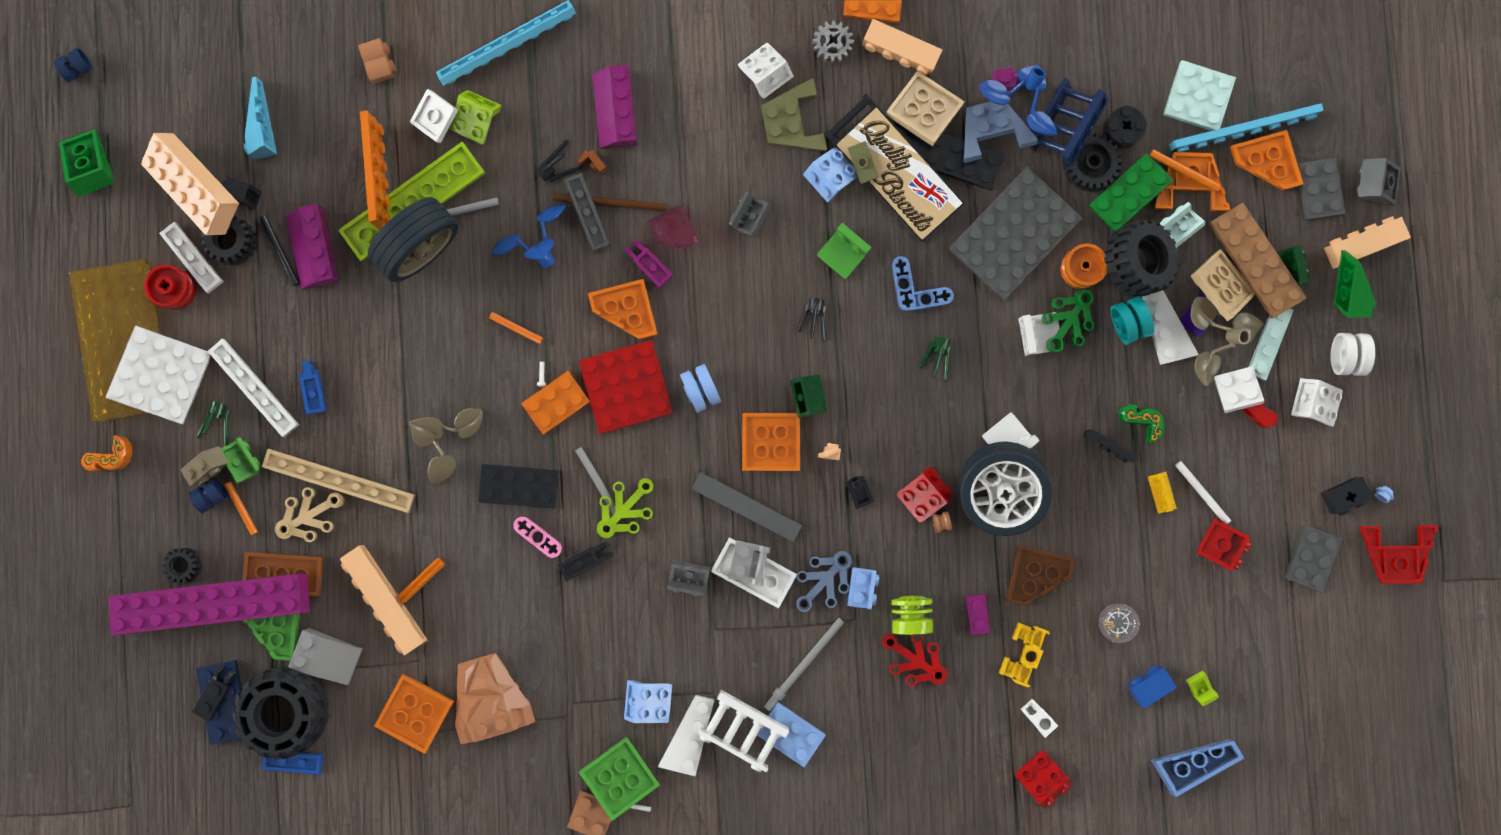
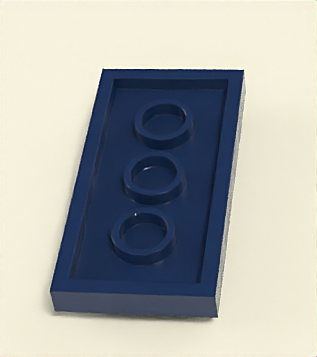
[196,660,242,745]

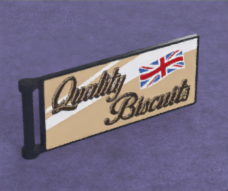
[824,94,965,242]

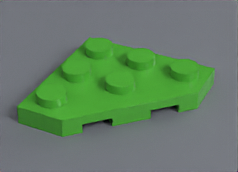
[242,614,300,661]

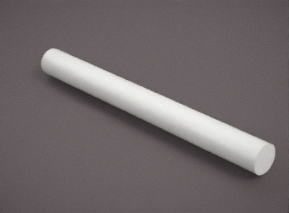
[1175,461,1231,524]

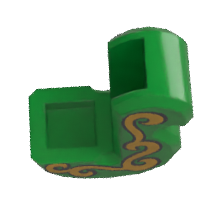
[1118,404,1165,444]

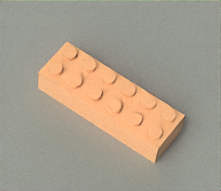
[141,133,239,235]

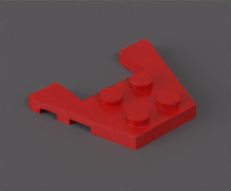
[1360,525,1438,584]

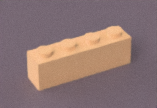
[862,19,942,75]
[1324,216,1411,269]

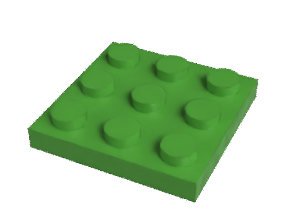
[578,737,660,821]

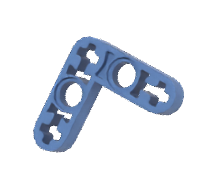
[892,256,954,312]

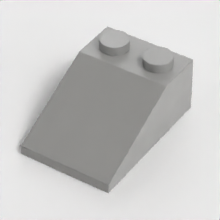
[288,628,363,685]

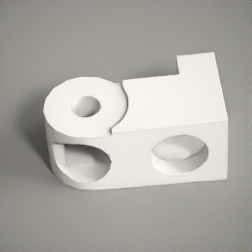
[1021,699,1058,738]

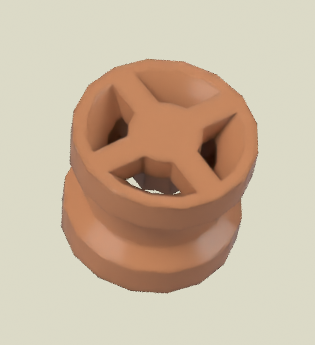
[932,511,952,533]

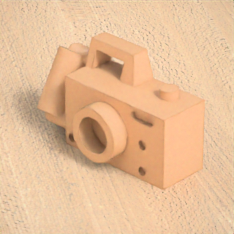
[818,443,841,461]

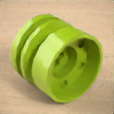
[891,596,933,635]

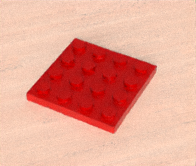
[579,340,673,434]

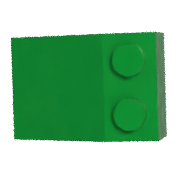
[59,129,114,197]
[1333,250,1376,318]

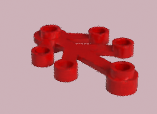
[882,634,948,686]

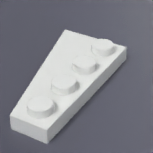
[1142,290,1199,365]

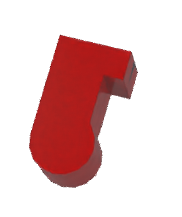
[1242,404,1277,428]

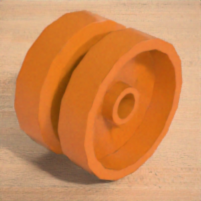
[1060,243,1107,289]

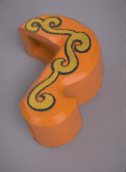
[81,435,133,471]

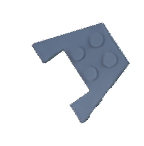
[964,101,1038,163]

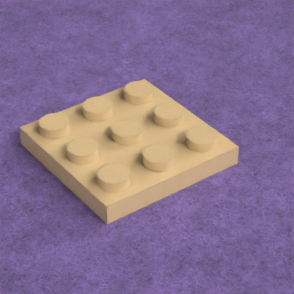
[885,71,964,146]
[1191,249,1255,321]

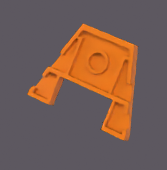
[1154,152,1230,212]

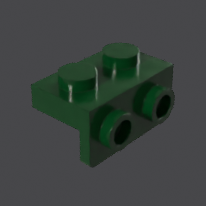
[1277,245,1310,286]

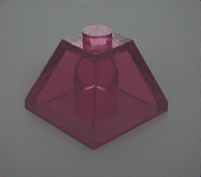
[647,205,699,249]

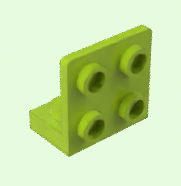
[449,90,502,144]

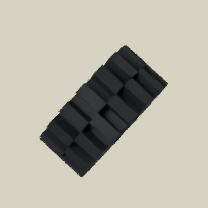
[161,548,202,583]

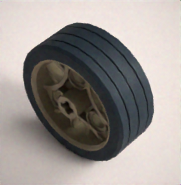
[367,198,458,282]

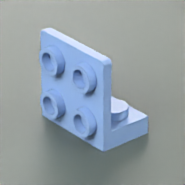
[624,680,672,723]

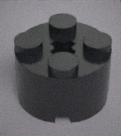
[1103,105,1147,149]

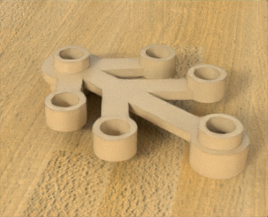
[275,488,345,542]

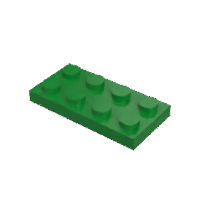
[1089,153,1173,232]

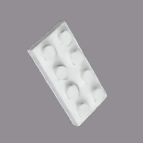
[711,537,797,608]

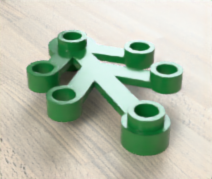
[1041,289,1094,353]

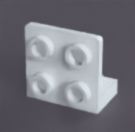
[738,43,794,99]
[1018,312,1060,356]
[1291,378,1343,426]
[982,413,1039,465]

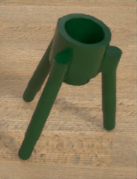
[919,337,951,381]
[197,401,230,447]

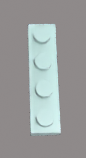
[1249,309,1294,381]

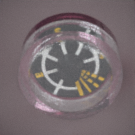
[1097,603,1140,643]

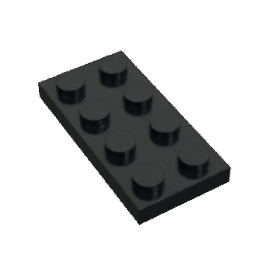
[478,464,559,509]

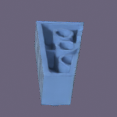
[1151,739,1244,797]

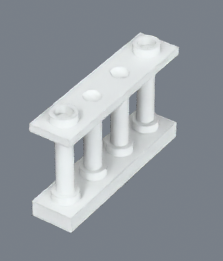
[698,690,789,772]

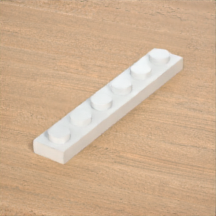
[208,339,299,437]

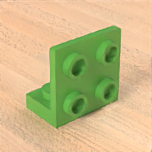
[817,223,871,279]

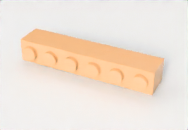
[340,545,428,655]

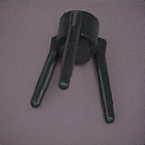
[536,139,582,182]
[797,298,827,341]

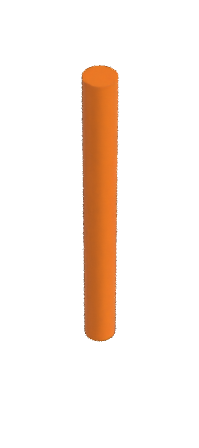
[1149,149,1221,191]

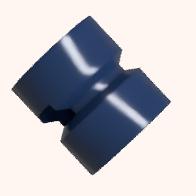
[53,47,93,83]
[189,478,228,513]

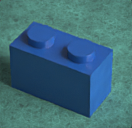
[1127,665,1177,709]

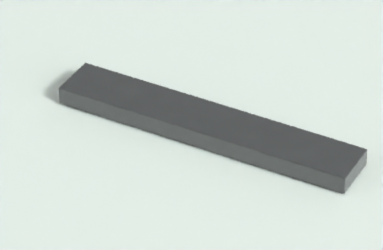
[691,472,802,542]

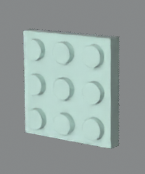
[1163,60,1236,131]

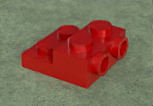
[1196,519,1253,572]

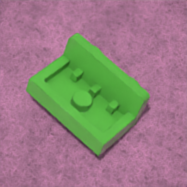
[221,437,260,484]

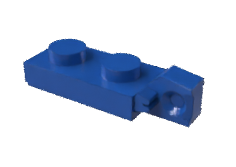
[299,361,327,415]

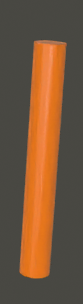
[489,312,543,344]
[224,482,258,536]

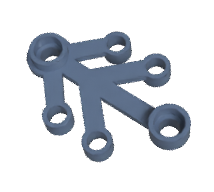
[796,551,852,612]

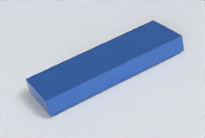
[262,752,324,775]

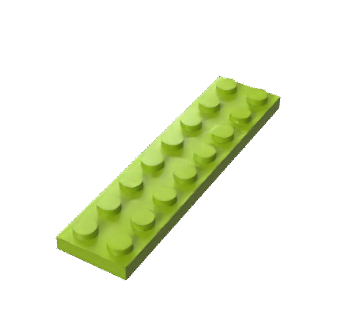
[338,142,486,262]

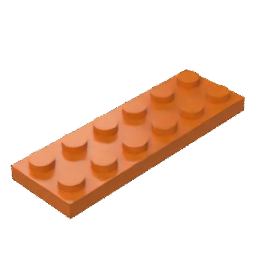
[360,110,391,231]

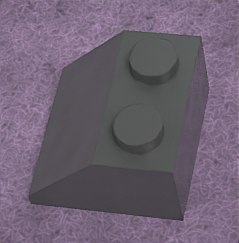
[1357,158,1401,205]

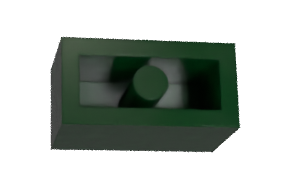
[790,374,827,418]

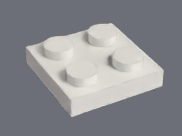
[410,89,458,143]
[1214,366,1264,413]

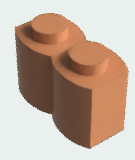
[358,38,396,84]

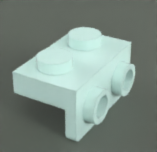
[1160,202,1205,248]

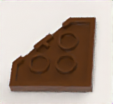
[1005,545,1076,606]

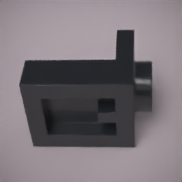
[845,476,874,509]

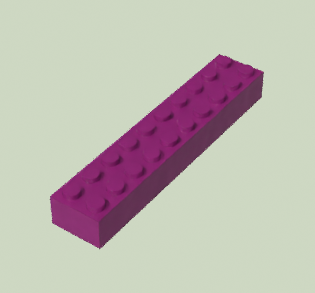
[108,574,310,635]

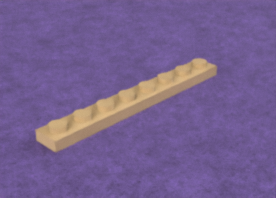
[262,449,415,513]

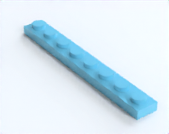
[436,0,576,86]
[1169,103,1324,152]

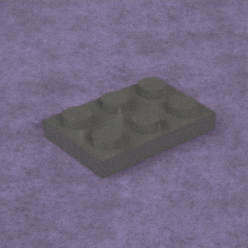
[1298,158,1346,220]
[1284,525,1342,593]

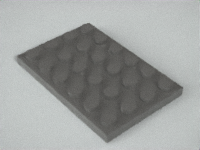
[949,166,1082,301]

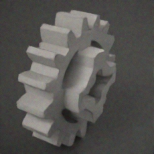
[812,20,854,64]

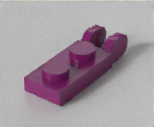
[624,239,674,288]

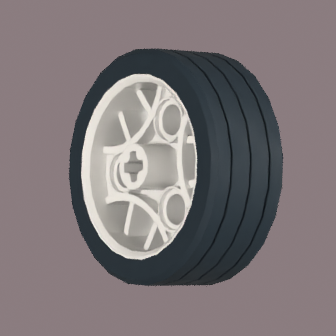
[959,441,1052,536]

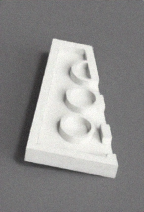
[658,695,714,776]

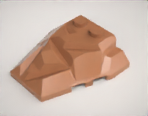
[455,653,536,744]

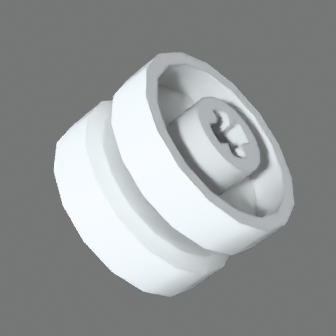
[1331,333,1375,376]

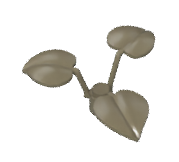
[1191,297,1264,386]
[409,408,483,485]

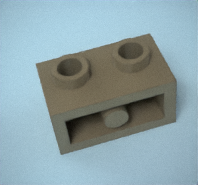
[181,446,229,486]

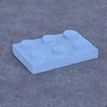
[757,702,826,767]

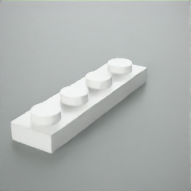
[159,222,224,293]

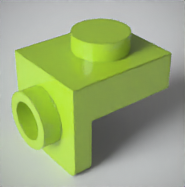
[1186,670,1219,706]

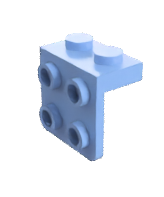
[803,147,858,203]

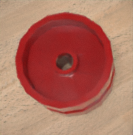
[144,265,196,310]

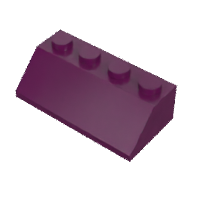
[592,65,638,149]
[286,204,339,290]

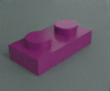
[965,594,990,635]

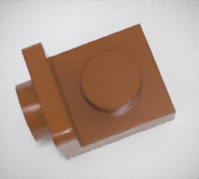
[577,149,608,175]

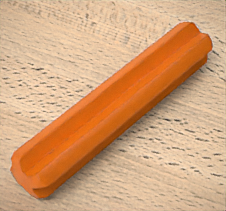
[397,558,445,603]

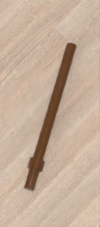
[553,192,667,211]

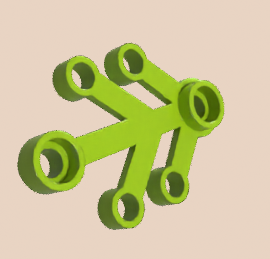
[597,478,653,538]

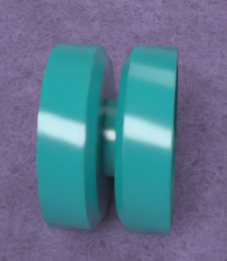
[1110,296,1154,345]

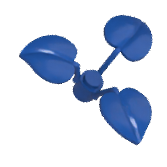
[979,65,1057,135]
[491,204,567,268]

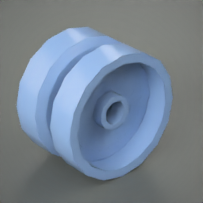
[680,364,721,413]

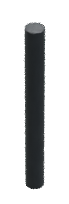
[259,216,300,286]

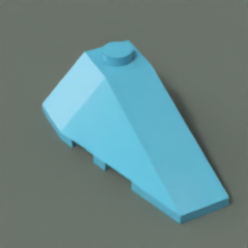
[244,77,277,159]

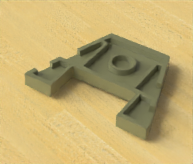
[761,78,827,152]

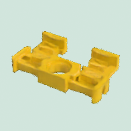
[999,622,1050,687]

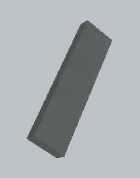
[564,172,610,251]

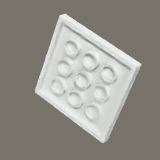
[105,326,212,425]

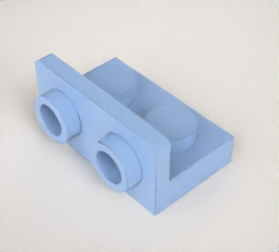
[847,567,879,610]

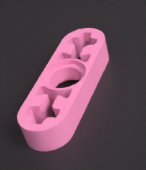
[514,517,562,558]

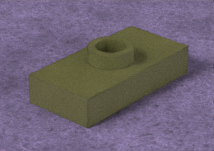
[848,141,879,184]

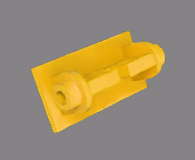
[1148,472,1177,514]

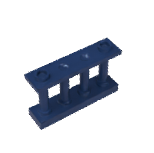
[1030,78,1109,166]

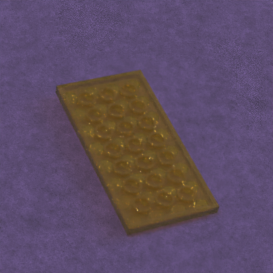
[69,259,159,422]

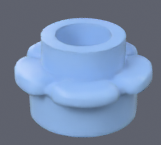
[1374,486,1394,503]

